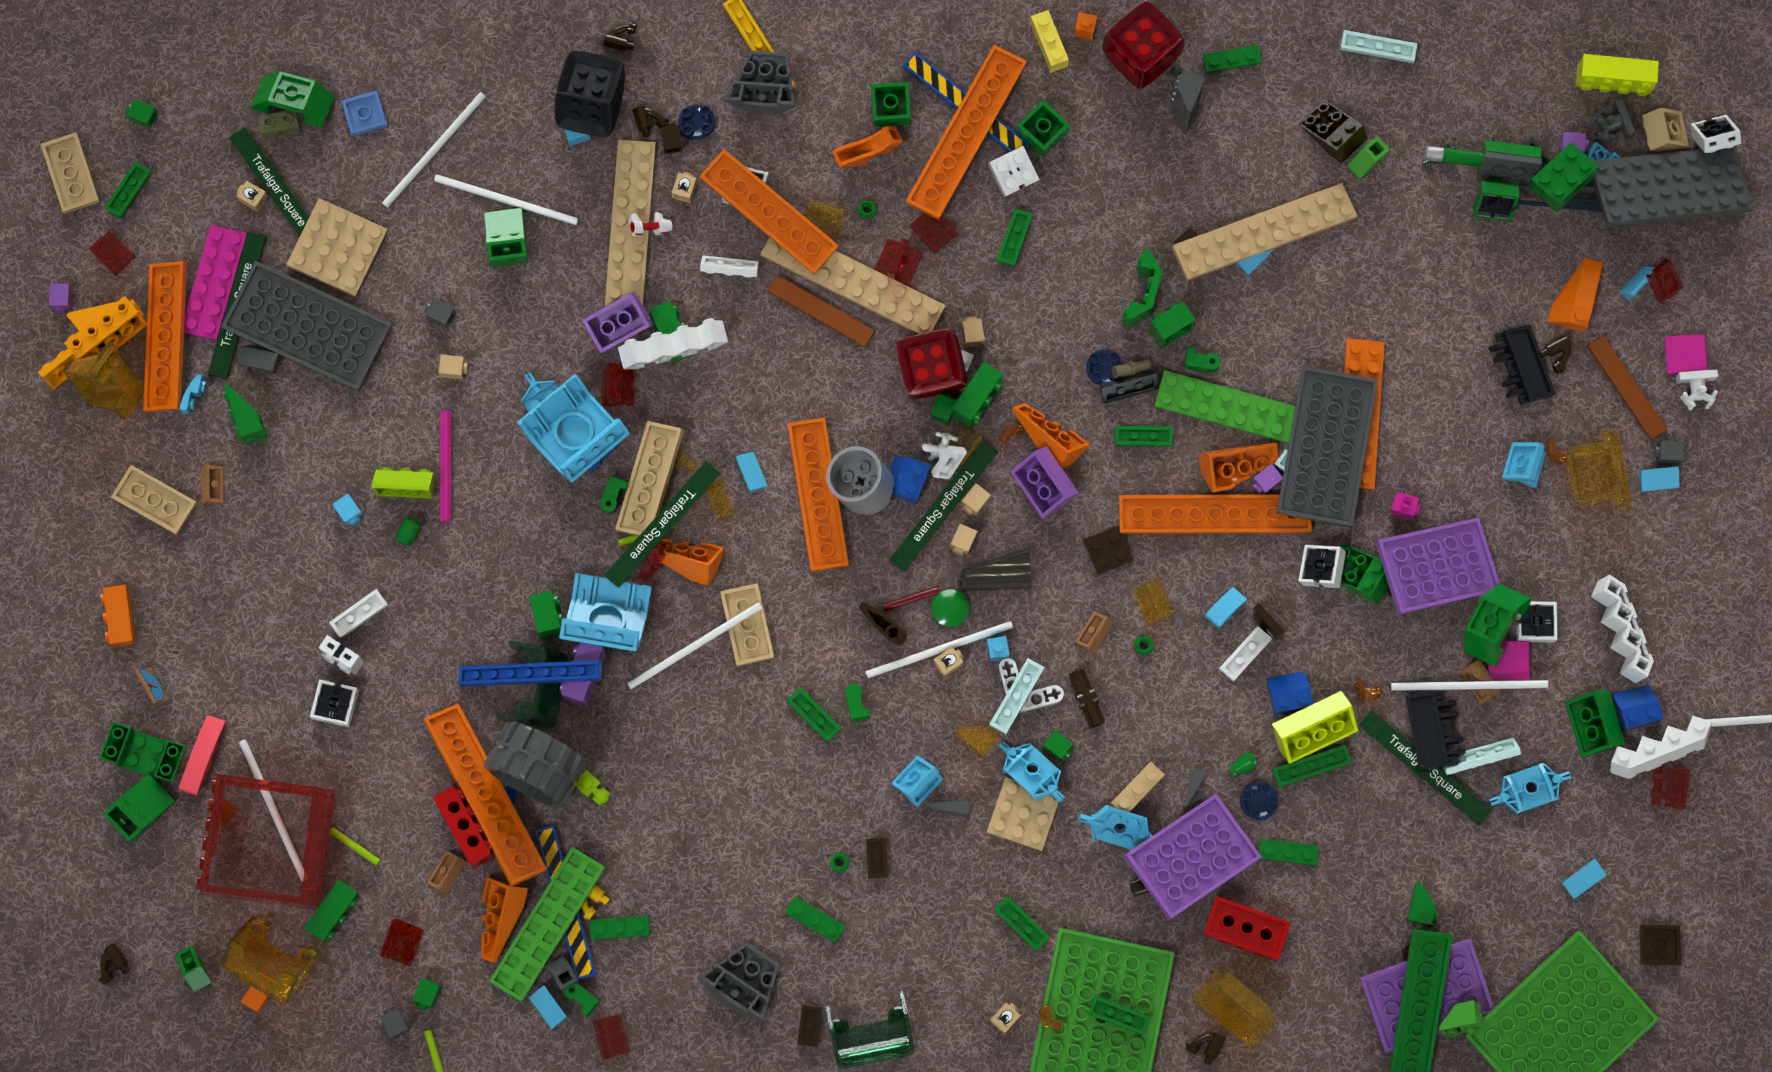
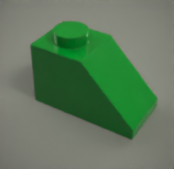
[1406,882,1438,927]
[176,945,211,992]

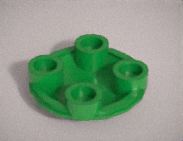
[931,589,970,627]

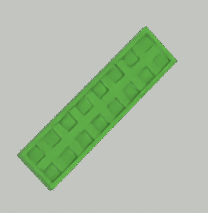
[1154,370,1295,444]
[489,847,606,1002]

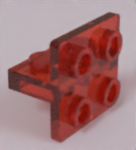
[874,238,922,286]
[602,362,635,407]
[379,918,424,966]

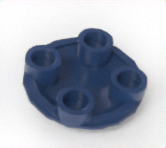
[678,105,716,140]
[1086,350,1123,386]
[1240,781,1278,820]

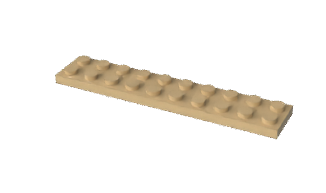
[605,140,656,306]
[1171,183,1357,281]
[760,238,946,334]

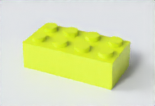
[1576,54,1659,96]
[1272,691,1358,764]

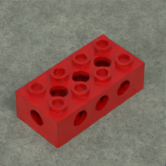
[433,786,494,870]
[1202,896,1291,962]

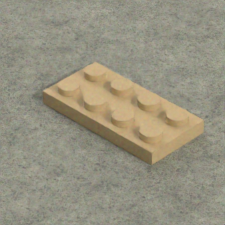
[40,132,100,214]
[111,465,197,535]
[720,583,774,667]

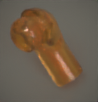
[998,423,1025,444]
[1546,439,1568,465]
[1353,680,1383,700]
[1038,1005,1063,1031]

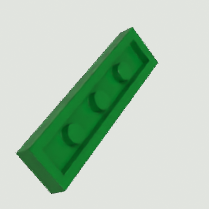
[1272,745,1352,788]

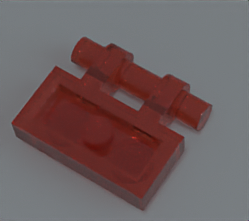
[910,213,958,254]
[1650,766,1690,809]

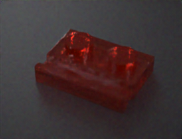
[88,230,135,276]
[1646,259,1682,305]
[634,542,667,586]
[592,1014,630,1060]

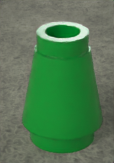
[1229,752,1259,777]

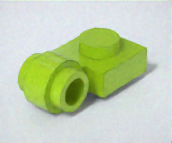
[575,770,611,806]

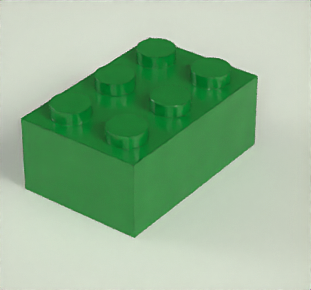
[1530,142,1599,212]
[951,362,1004,429]

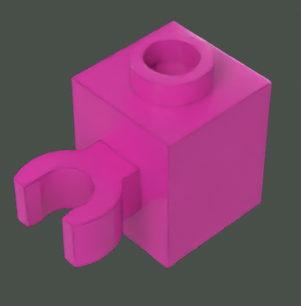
[1390,492,1421,520]

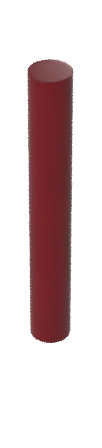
[882,587,939,611]

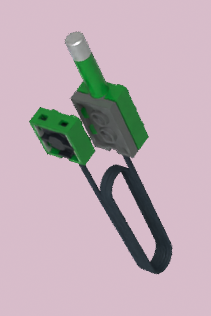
[1424,140,1602,222]

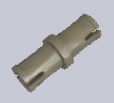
[1112,359,1151,378]

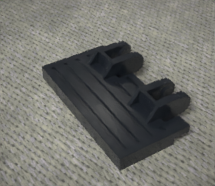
[1488,324,1556,405]
[1405,690,1466,772]

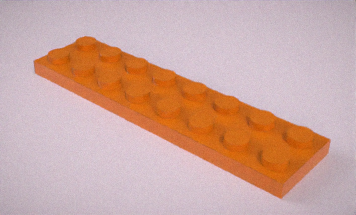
[699,149,839,275]
[143,261,187,413]
[1344,339,1385,491]
[787,417,849,572]

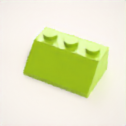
[371,467,435,499]

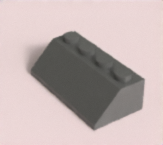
[1170,70,1205,135]

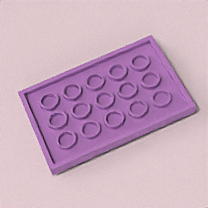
[1375,518,1500,615]
[1124,794,1261,920]
[1359,938,1494,1053]

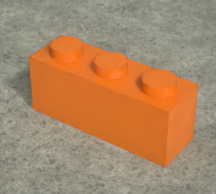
[100,584,136,647]

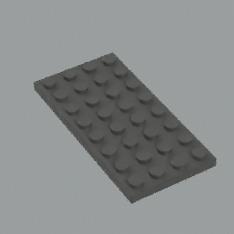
[1592,147,1754,227]
[221,261,392,392]
[1276,366,1378,528]

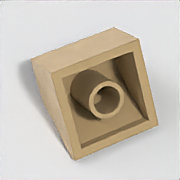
[1642,108,1689,152]

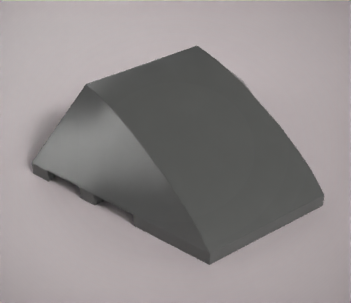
[723,51,795,114]
[698,943,779,1022]

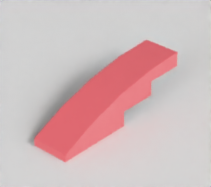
[179,715,226,796]

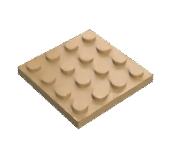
[286,198,388,297]

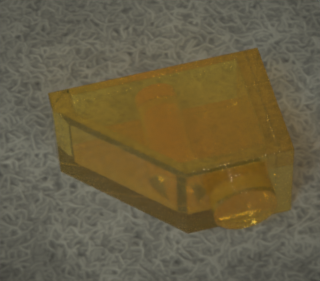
[954,726,999,758]

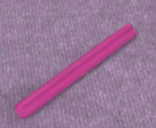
[440,410,451,523]

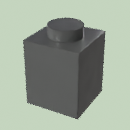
[424,298,456,329]
[1654,441,1684,465]
[546,956,578,990]
[380,1007,410,1039]

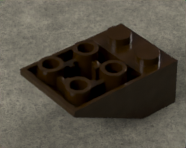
[1298,99,1368,164]

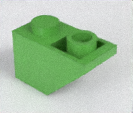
[1347,136,1390,180]
[1439,1000,1484,1037]

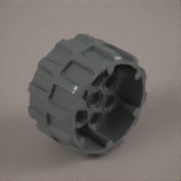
[484,722,586,808]

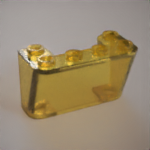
[222,916,320,1004]

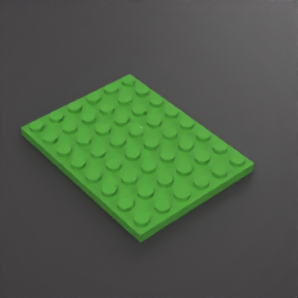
[1030,928,1175,1072]
[1464,930,1659,1072]

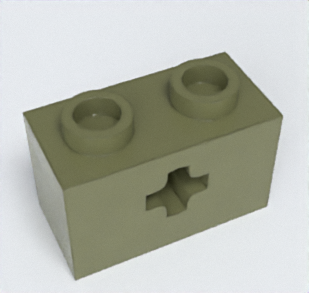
[258,110,301,140]

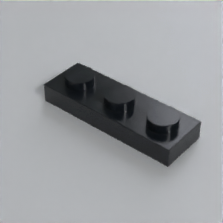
[1100,370,1159,404]

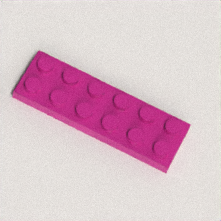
[184,225,247,341]

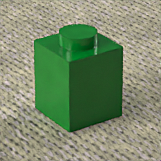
[126,99,158,129]
[930,393,957,425]
[1042,730,1074,761]
[412,978,441,1010]

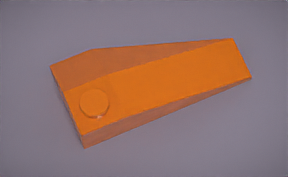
[1547,258,1603,333]
[1012,403,1090,469]
[1199,442,1279,492]
[649,539,725,585]
[481,877,528,963]

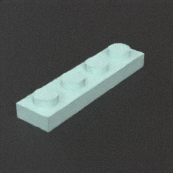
[1340,30,1417,63]
[989,658,1045,735]
[1443,738,1521,775]

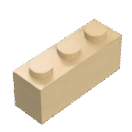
[1110,762,1165,812]

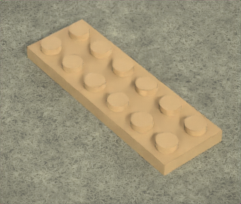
[615,421,684,536]

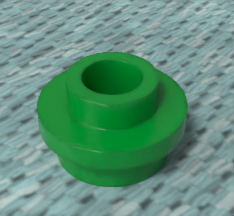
[858,200,877,219]
[1134,636,1154,655]
[830,853,849,872]

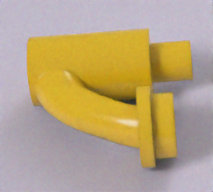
[582,885,610,921]

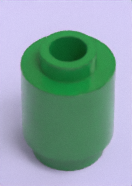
[395,517,421,546]

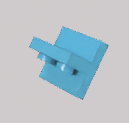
[1502,442,1546,488]
[891,755,943,807]

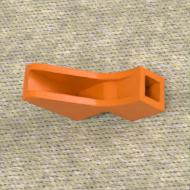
[832,126,903,168]

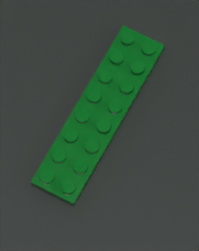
[1389,928,1453,1072]

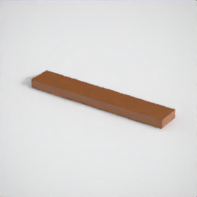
[767,275,875,348]
[1587,336,1667,441]

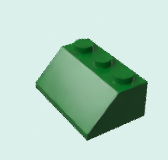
[1565,689,1626,757]

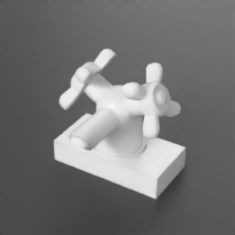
[1676,370,1718,411]
[922,432,967,479]

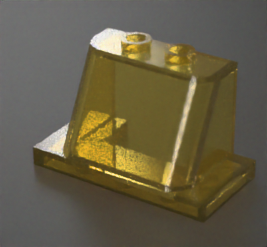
[63,342,144,420]
[1566,429,1633,510]
[1191,969,1277,1051]

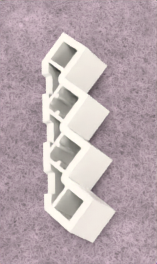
[618,318,728,369]
[1591,575,1654,683]
[1610,716,1712,779]

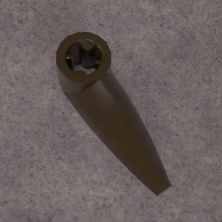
[859,602,907,645]

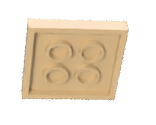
[987,777,1059,852]

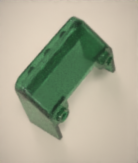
[496,640,568,728]
[826,991,914,1069]

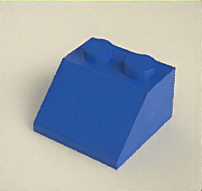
[890,456,931,505]
[1266,672,1314,716]
[1612,685,1664,732]

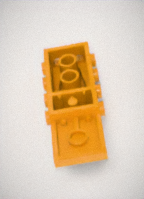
[38,296,147,390]

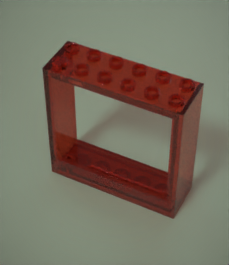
[196,774,335,910]

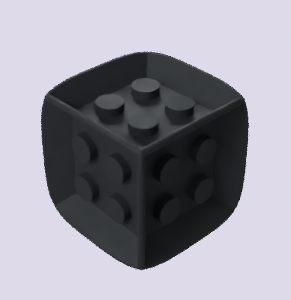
[555,51,625,137]

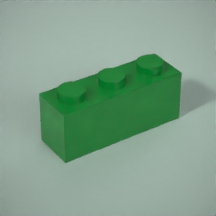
[649,301,693,364]
[304,880,359,943]

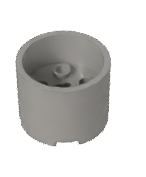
[826,446,895,515]

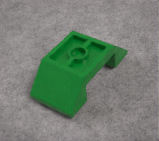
[251,71,335,128]
[1121,248,1162,329]
[1463,584,1532,667]
[99,722,186,783]

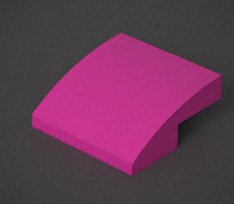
[1664,335,1708,375]
[1488,641,1530,681]

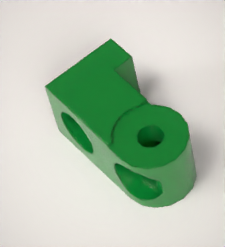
[1184,347,1221,373]
[600,476,629,514]
[845,684,870,722]
[564,982,600,1017]

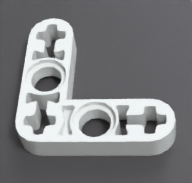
[999,658,1064,713]

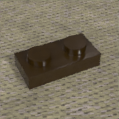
[866,838,888,879]
[797,1005,822,1047]

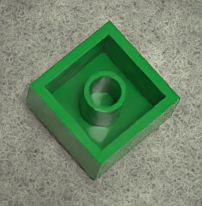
[871,82,911,127]
[1016,100,1070,157]
[1149,302,1196,349]
[529,590,563,640]

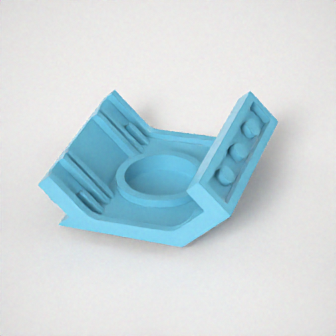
[517,374,630,483]
[559,573,652,651]

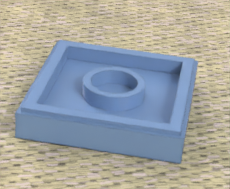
[341,90,388,136]

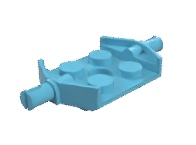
[522,372,558,412]
[998,741,1066,803]
[1488,763,1571,814]
[1078,805,1152,850]

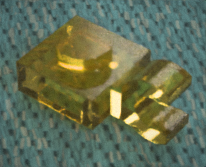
[673,448,697,472]

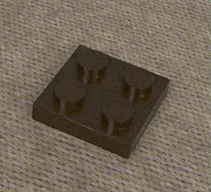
[1083,525,1133,575]
[1253,603,1285,641]
[1639,925,1681,966]

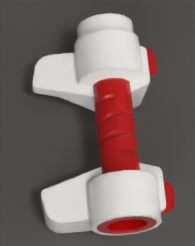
[628,212,672,236]

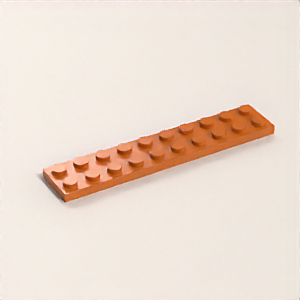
[906,45,1027,220]
[1119,495,1312,534]
[423,703,547,887]

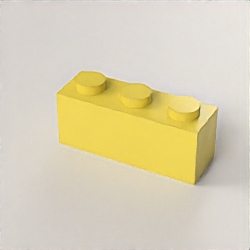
[1030,10,1069,73]

